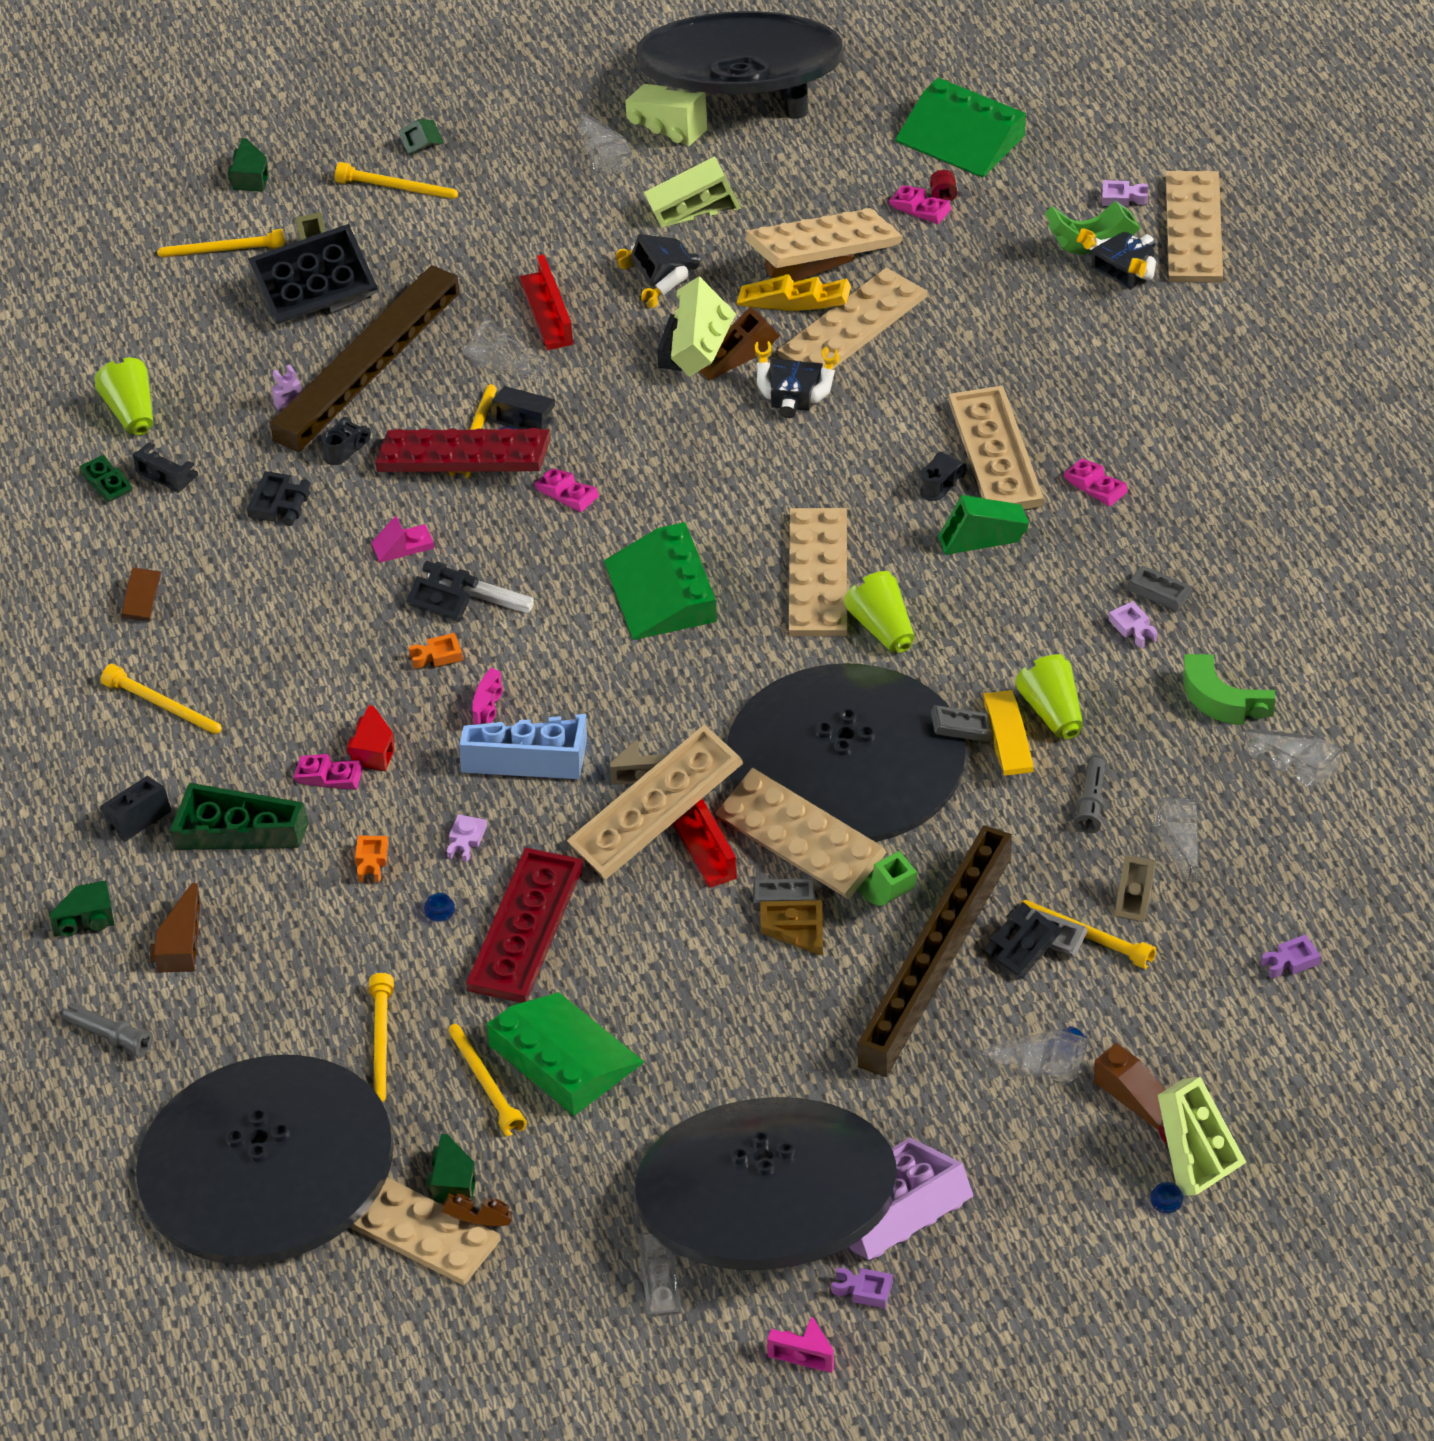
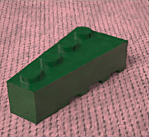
[170,782,309,850]

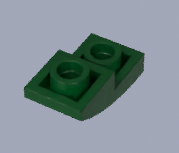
[80,454,133,502]

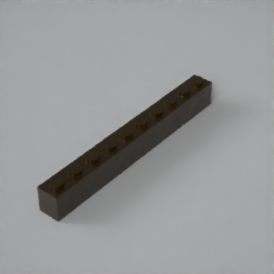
[270,265,460,453]
[857,825,1012,1077]

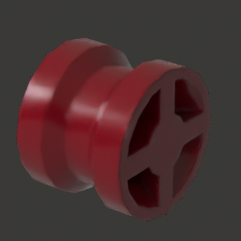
[929,170,958,201]

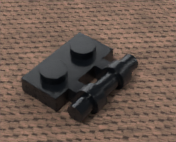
[247,471,311,526]
[406,561,479,622]
[983,902,1062,979]

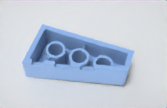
[459,714,587,779]

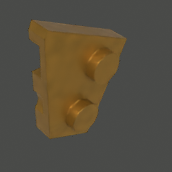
[760,900,823,955]

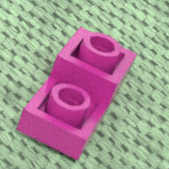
[889,186,951,224]
[1064,459,1128,507]
[534,468,599,512]
[472,668,503,725]
[294,754,363,790]

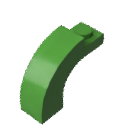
[1045,200,1141,255]
[1183,654,1275,725]
[857,851,917,906]

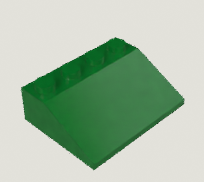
[895,77,1026,178]
[604,522,717,640]
[487,992,644,1116]

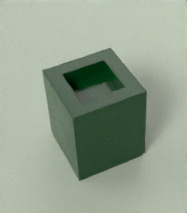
[398,119,443,154]

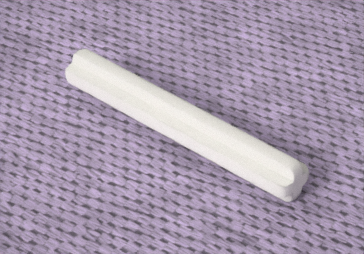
[428,573,534,613]

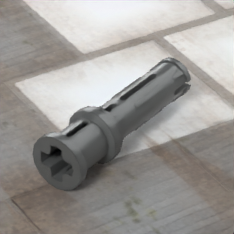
[1074,754,1107,833]
[63,1003,153,1058]

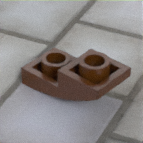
[121,567,161,621]
[442,1193,513,1226]

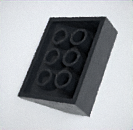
[248,224,378,325]

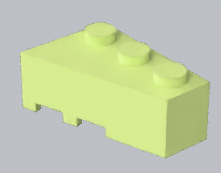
[625,84,707,146]
[644,156,741,227]
[671,276,736,377]
[1158,1077,1246,1196]

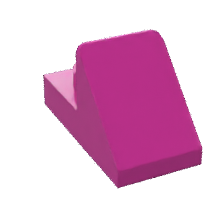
[372,516,434,563]
[767,1317,834,1373]

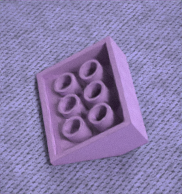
[849,1137,973,1260]

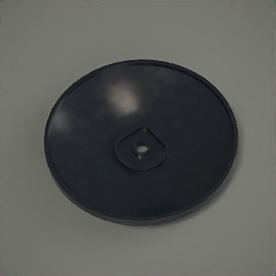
[637,11,843,94]
[727,663,965,842]
[136,1055,394,1265]
[635,1097,897,1270]

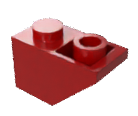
[347,705,395,772]

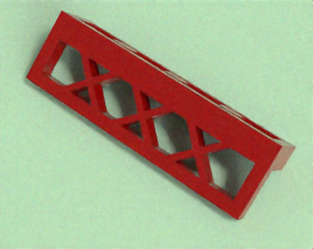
[520,254,573,351]
[672,799,737,888]

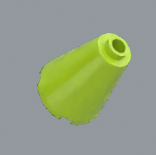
[94,357,153,436]
[843,571,915,653]
[1015,654,1083,739]

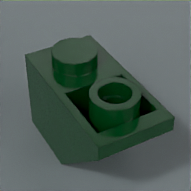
[228,138,269,192]
[49,880,115,937]
[426,1134,476,1204]

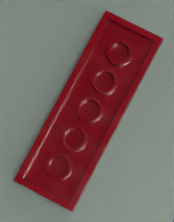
[375,428,551,472]
[466,847,583,1003]

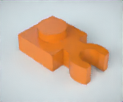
[408,633,463,668]
[355,835,389,883]

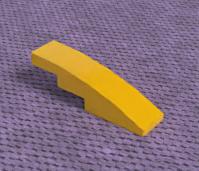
[736,274,851,311]
[983,690,1034,776]

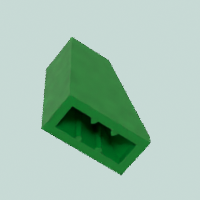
[938,495,1029,555]

